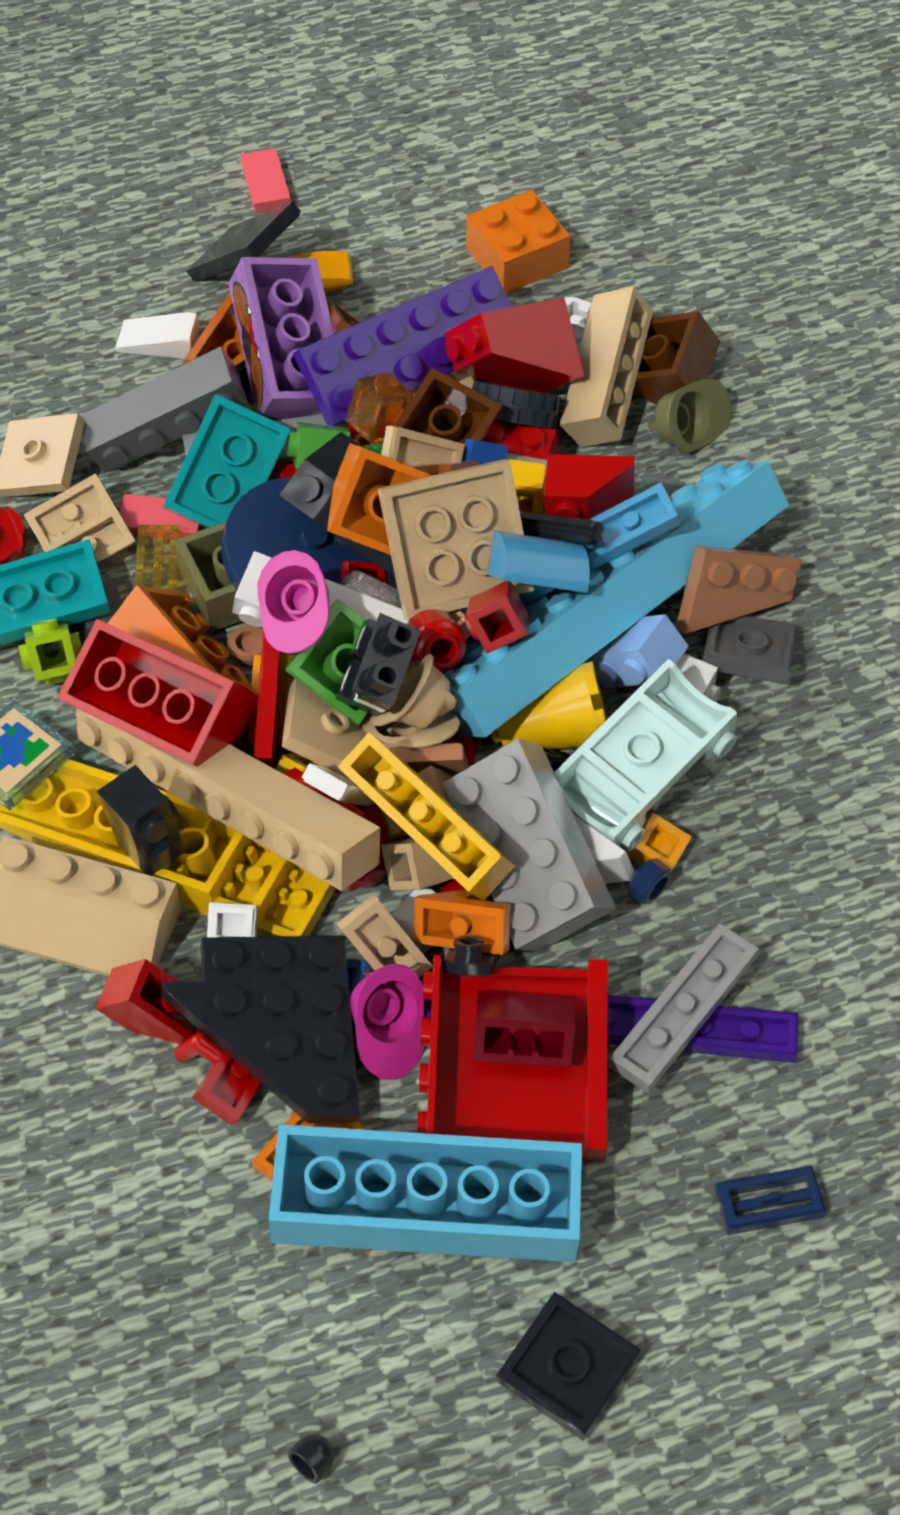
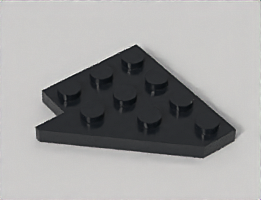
[161,936,360,1123]

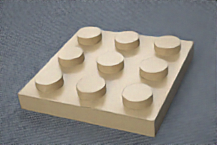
[378,459,534,621]

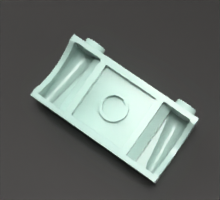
[554,659,737,851]

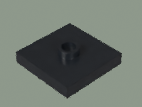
[496,1292,642,1441]

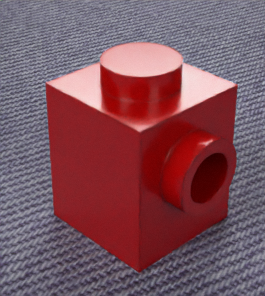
[465,581,530,654]

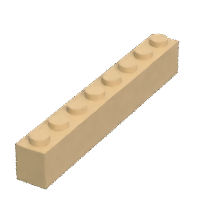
[76,708,380,891]

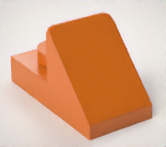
[414,889,511,955]

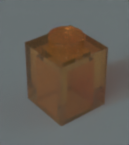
[346,372,413,443]

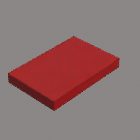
[254,631,288,770]

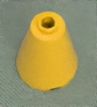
[491,661,608,749]

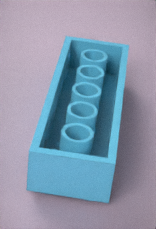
[269,1124,582,1262]

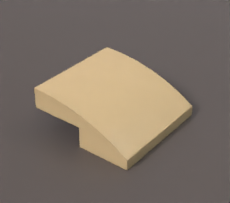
[23,473,136,565]

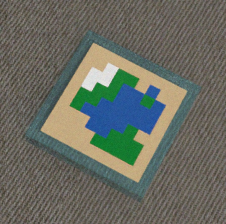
[0,700,76,810]

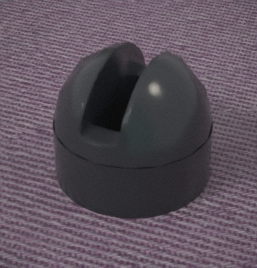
[287,1434,334,1484]

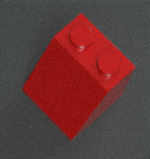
[445,297,585,393]

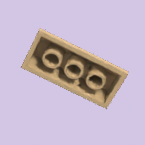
[0,835,182,977]

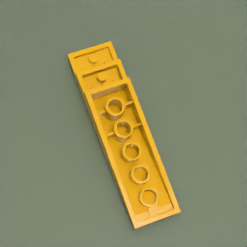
[0,753,336,937]

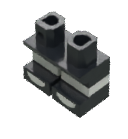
[335,613,421,717]

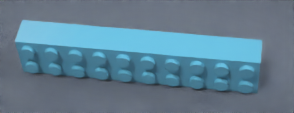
[443,460,789,737]

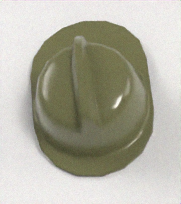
[648,378,731,453]

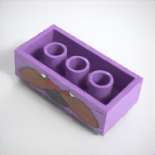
[229,257,334,421]

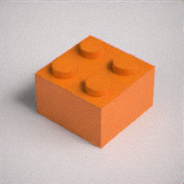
[466,190,571,294]

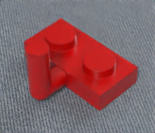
[174,1033,261,1125]

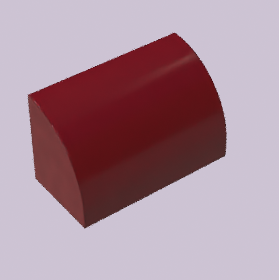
[473,990,575,1068]

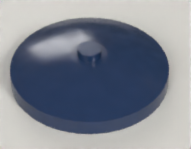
[221,477,372,590]

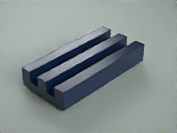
[715,1166,826,1235]

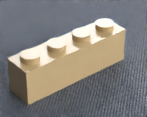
[560,286,653,447]

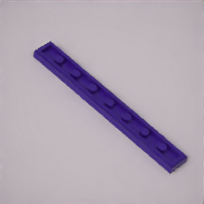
[419,976,799,1063]

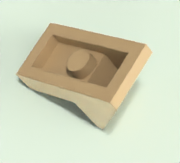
[337,894,433,978]

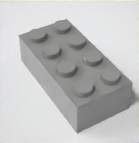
[442,739,616,951]

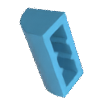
[487,530,590,593]

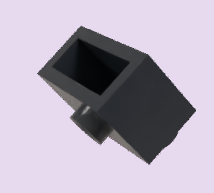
[97,765,186,876]

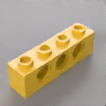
[338,732,515,901]

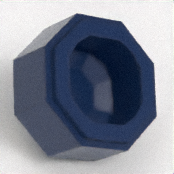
[628,858,671,905]

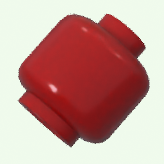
[407,609,467,673]

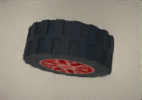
[472,381,561,429]

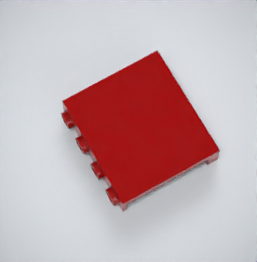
[417,955,608,1162]

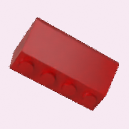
[57,619,258,767]

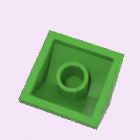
[285,599,367,726]

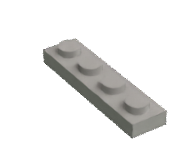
[608,923,759,1093]

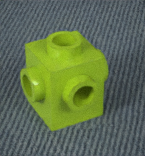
[18,619,82,684]

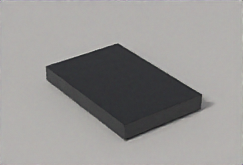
[186,201,301,281]

